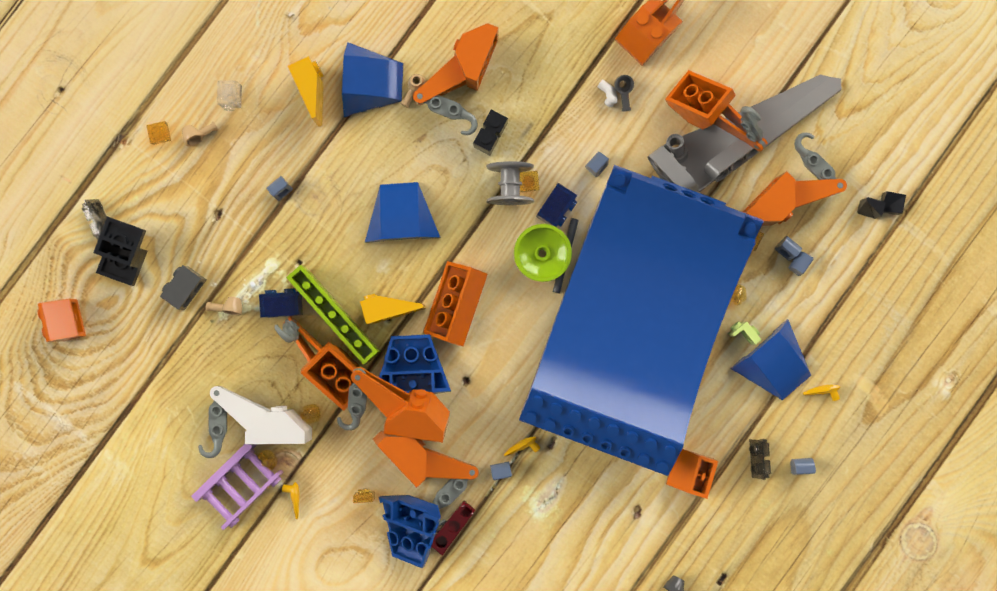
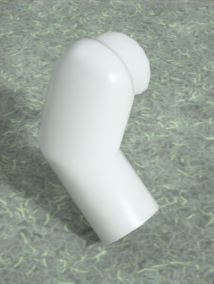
[597,79,618,107]

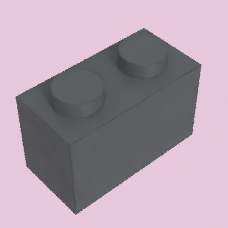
[160,265,207,310]

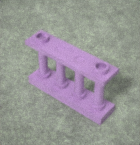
[191,444,284,530]

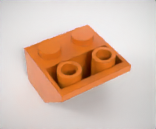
[37,298,86,342]
[666,449,718,499]

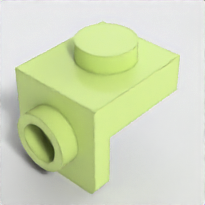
[728,321,761,345]

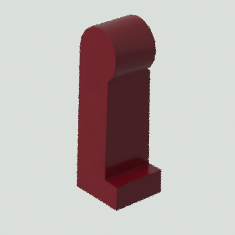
[432,500,475,556]

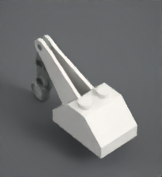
[198,386,312,458]

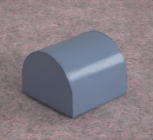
[585,152,609,177]
[267,176,293,201]
[775,236,802,261]
[788,251,814,276]
[790,458,816,475]
[490,461,512,480]

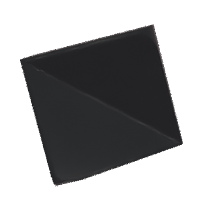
[881,191,906,215]
[857,197,886,219]

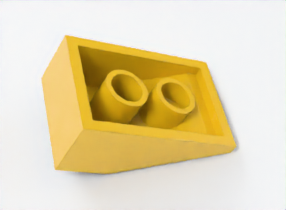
[288,56,324,127]
[360,294,426,325]

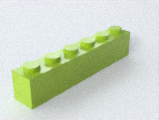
[286,265,381,365]

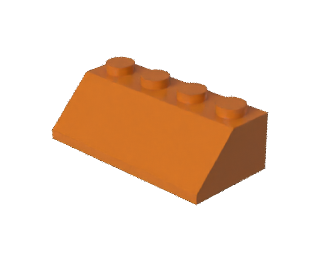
[423,261,488,347]

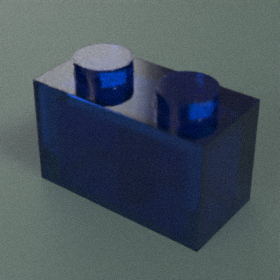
[536,183,577,227]
[259,288,303,318]

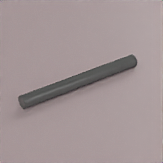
[552,218,579,294]

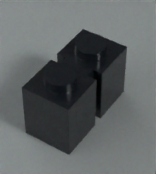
[473,109,508,156]

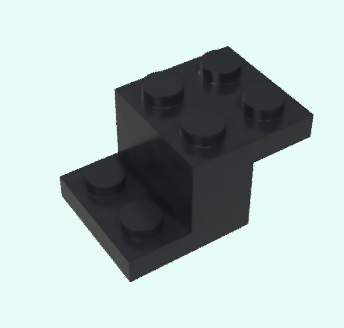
[93,216,148,286]

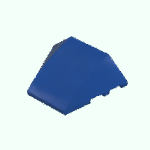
[342,42,404,118]
[365,182,441,243]
[730,319,811,400]
[379,334,451,394]
[379,495,441,568]

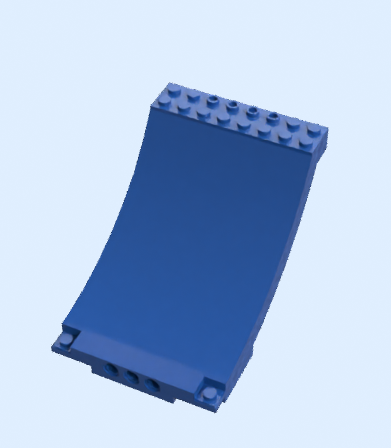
[519,165,764,476]

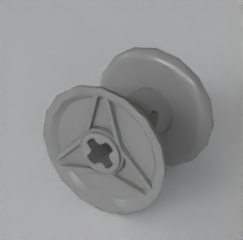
[486,161,534,205]

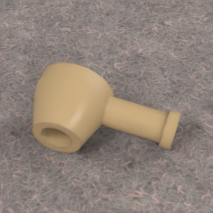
[400,74,426,108]
[182,121,218,147]
[206,297,242,315]

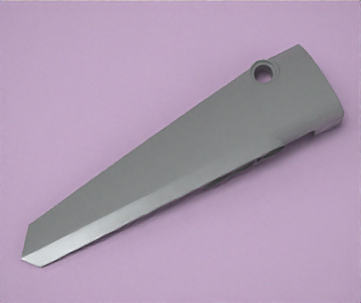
[647,74,841,193]

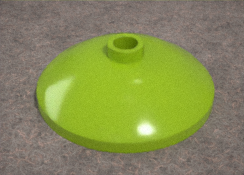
[514,224,572,282]

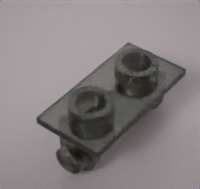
[82,199,107,240]
[749,439,771,480]

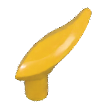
[803,384,840,401]
[504,437,540,456]
[282,482,300,519]

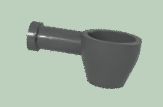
[614,75,634,111]
[663,575,685,591]

